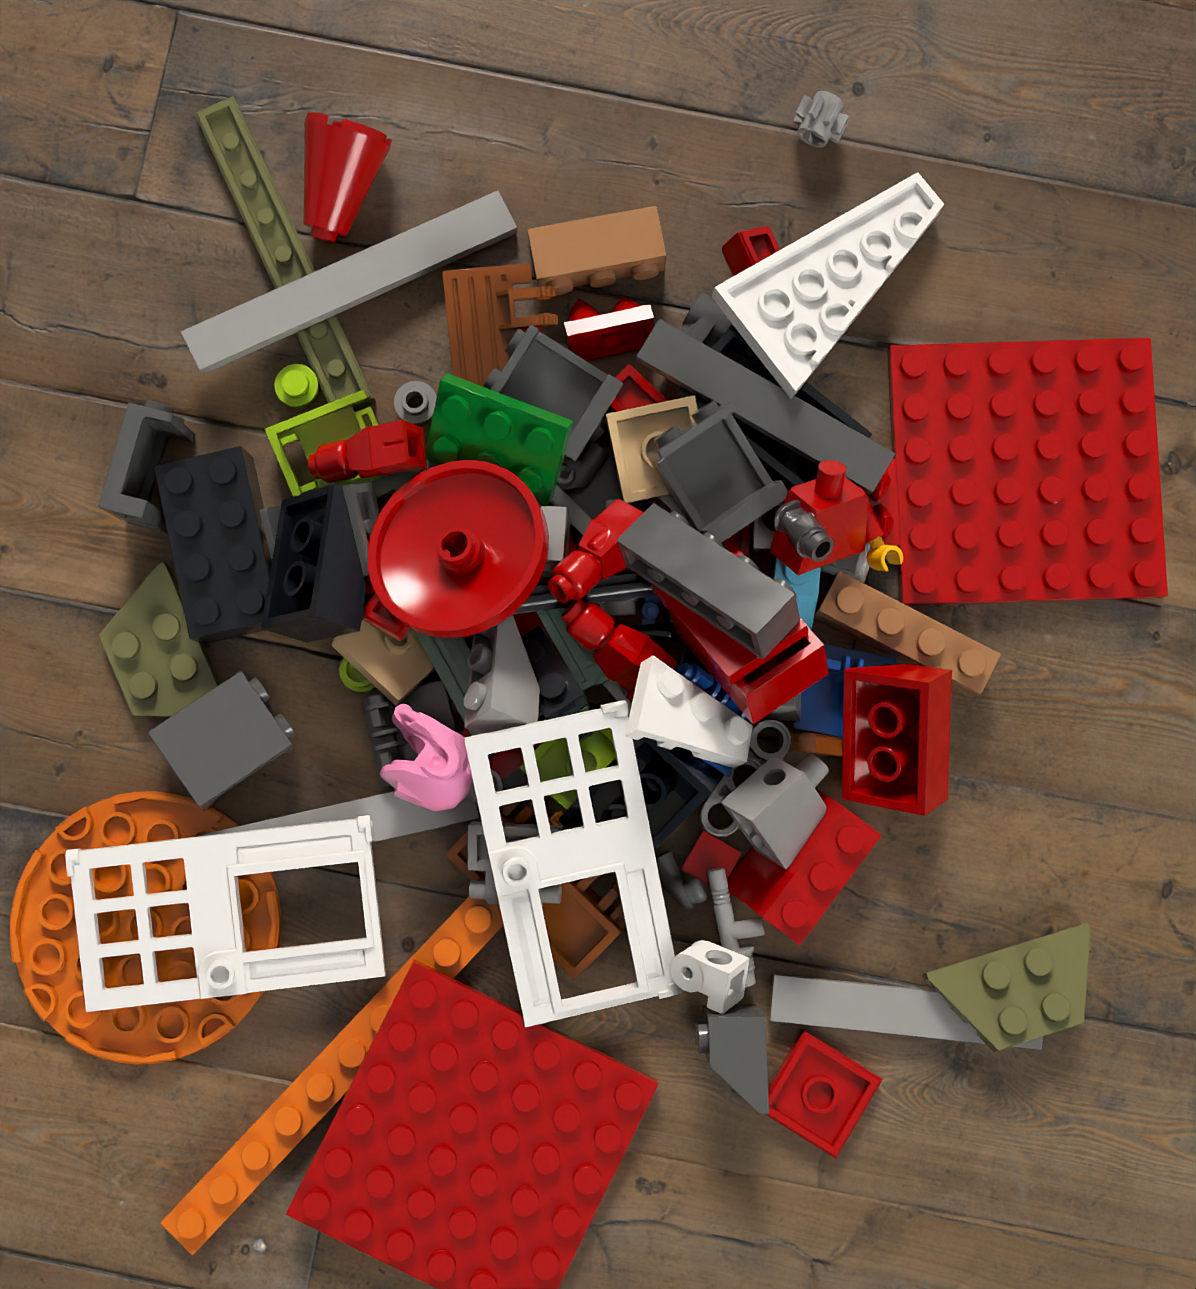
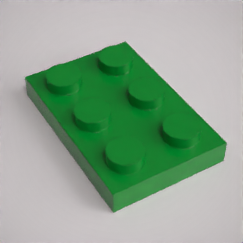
[426,373,574,506]

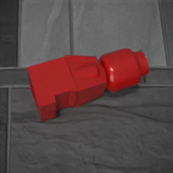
[308,420,427,483]
[548,499,644,603]
[560,599,678,702]

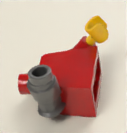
[770,460,903,575]

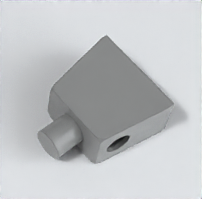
[722,753,829,870]

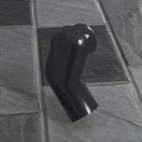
[629,608,679,646]

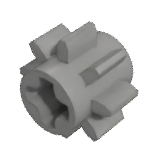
[793,91,849,148]

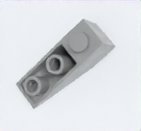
[464,615,540,734]

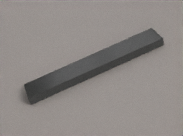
[636,318,895,495]

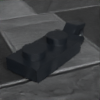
[521,625,593,743]

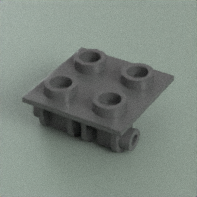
[362,680,457,788]

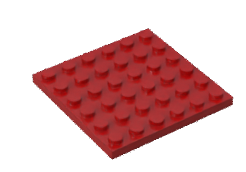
[887,338,1168,606]
[285,959,659,1289]

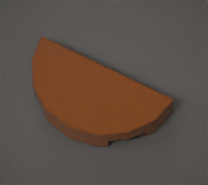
[790,733,843,757]

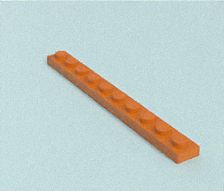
[160,897,504,1256]

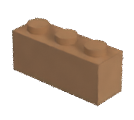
[527,206,666,296]

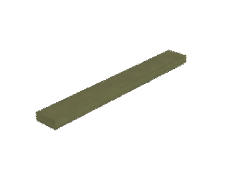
[195,96,376,411]

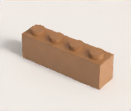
[814,571,1001,698]

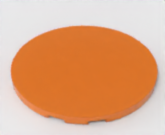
[10,791,282,1064]

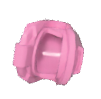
[380,704,472,812]

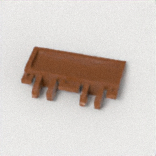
[442,263,558,387]
[445,788,626,981]

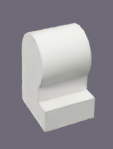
[670,940,750,1015]

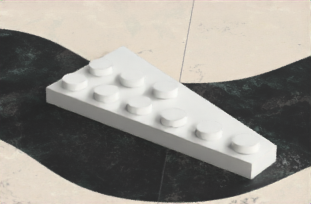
[711,172,944,399]

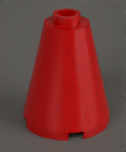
[303,112,392,243]

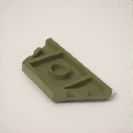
[99,562,220,717]
[922,923,1091,1052]

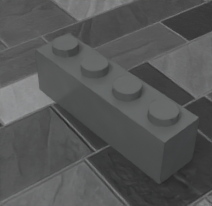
[616,503,800,659]

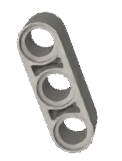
[698,720,791,836]

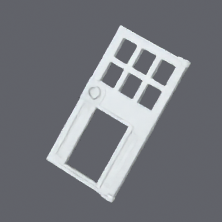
[464,701,683,1027]
[65,815,386,1012]

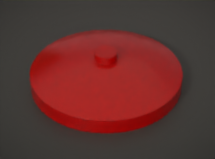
[367,460,549,638]

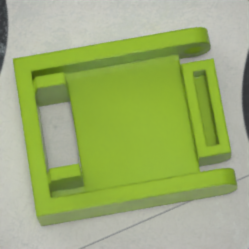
[265,390,381,497]

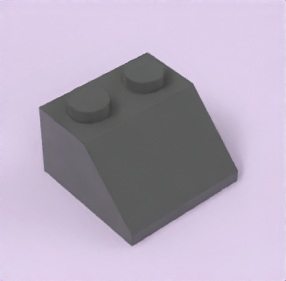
[695,1004,769,1114]

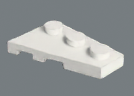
[625,655,753,768]

